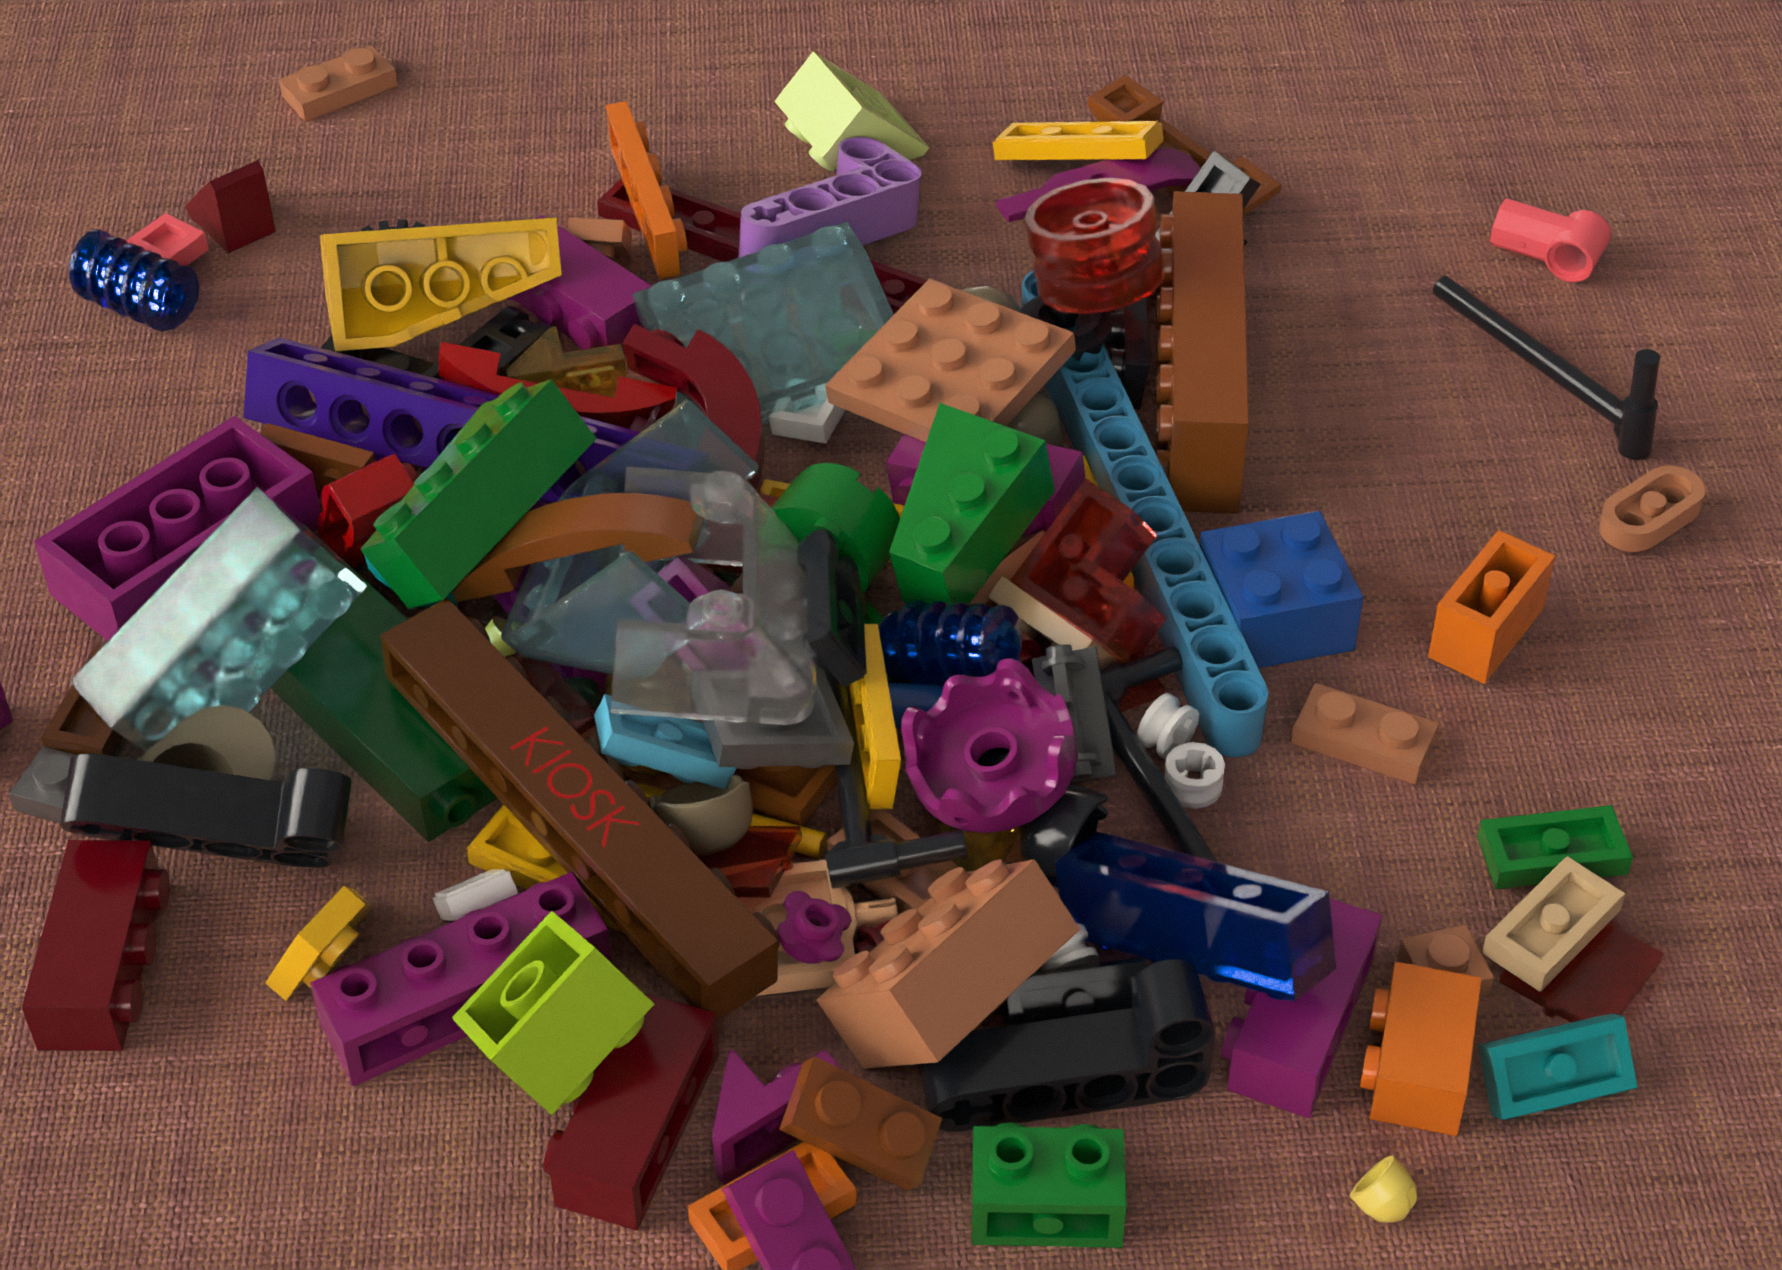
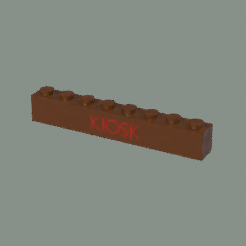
[380,598,780,1022]

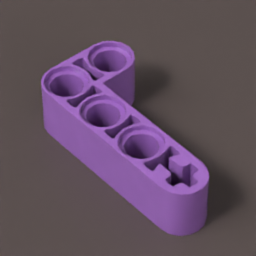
[738,137,922,276]

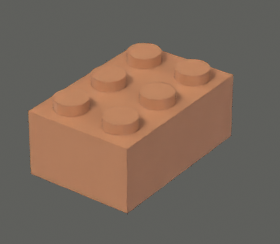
[816,859,1080,1069]

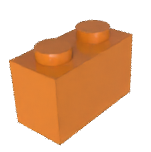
[1428,530,1556,684]
[1360,961,1482,1136]

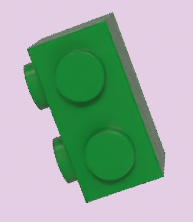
[971,1123,1126,1248]

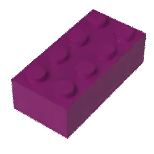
[34,416,321,651]

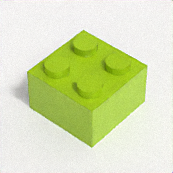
[452,911,654,1115]

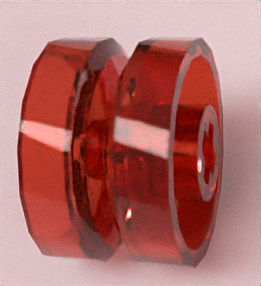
[1024,178,1165,314]

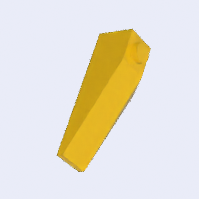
[320,217,562,351]

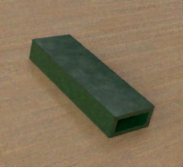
[198,525,498,842]

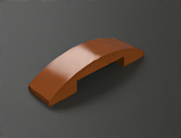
[1087,75,1282,216]
[451,493,705,603]

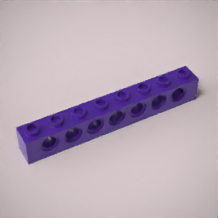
[243,337,709,506]

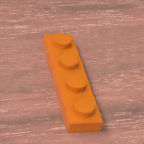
[606,101,687,280]

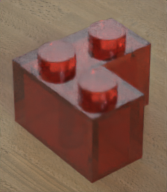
[1010,479,1167,664]

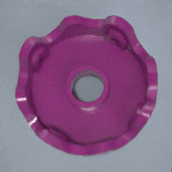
[901,659,1078,833]

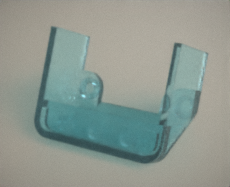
[501,399,759,677]

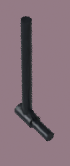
[1433,276,1660,460]
[1100,646,1257,937]
[823,667,968,889]

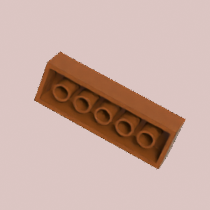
[1155,191,1249,514]

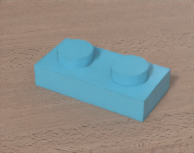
[594,694,736,789]

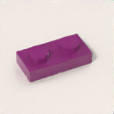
[721,1150,856,1270]

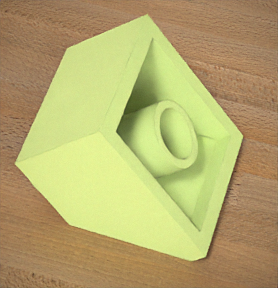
[774,51,930,172]

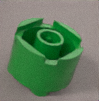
[753,463,900,595]

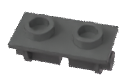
[1032,644,1117,784]

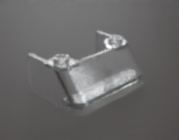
[610,467,816,725]

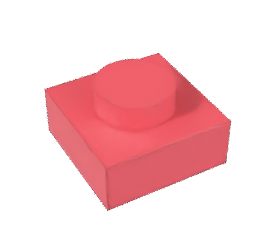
[126,213,209,279]

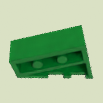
[889,403,1055,622]

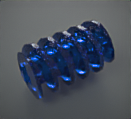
[69,229,200,332]
[879,600,1022,684]

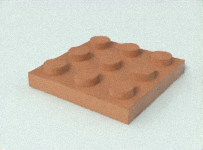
[825,279,1076,443]

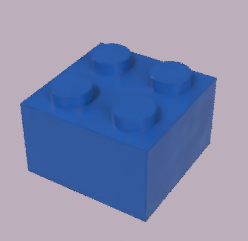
[1199,511,1363,668]

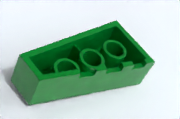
[360,379,597,609]

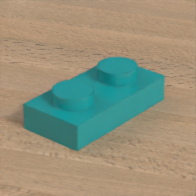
[1478,1013,1638,1120]

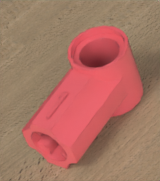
[1490,198,1612,283]

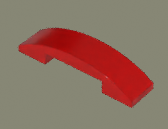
[439,342,677,430]

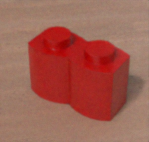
[317,454,419,569]

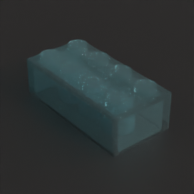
[70,487,367,751]

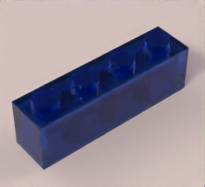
[1055,832,1336,1002]

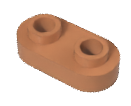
[1599,465,1706,552]

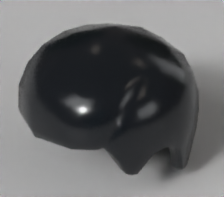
[1019,784,1108,889]

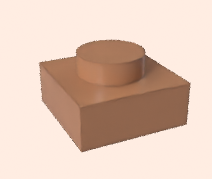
[567,217,632,260]
[1398,924,1494,998]

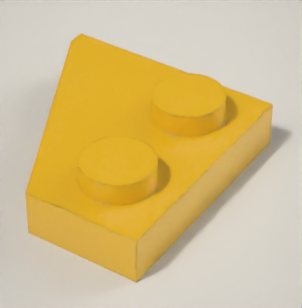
[265,885,373,1001]

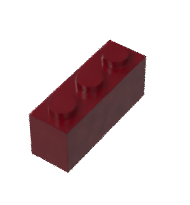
[21,840,170,1051]
[543,993,719,1231]

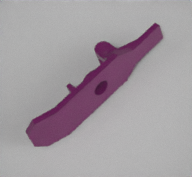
[996,149,1201,226]

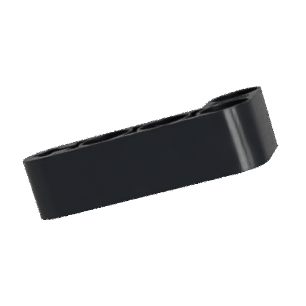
[60,754,352,868]
[918,959,1215,1132]

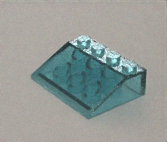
[632,222,894,446]

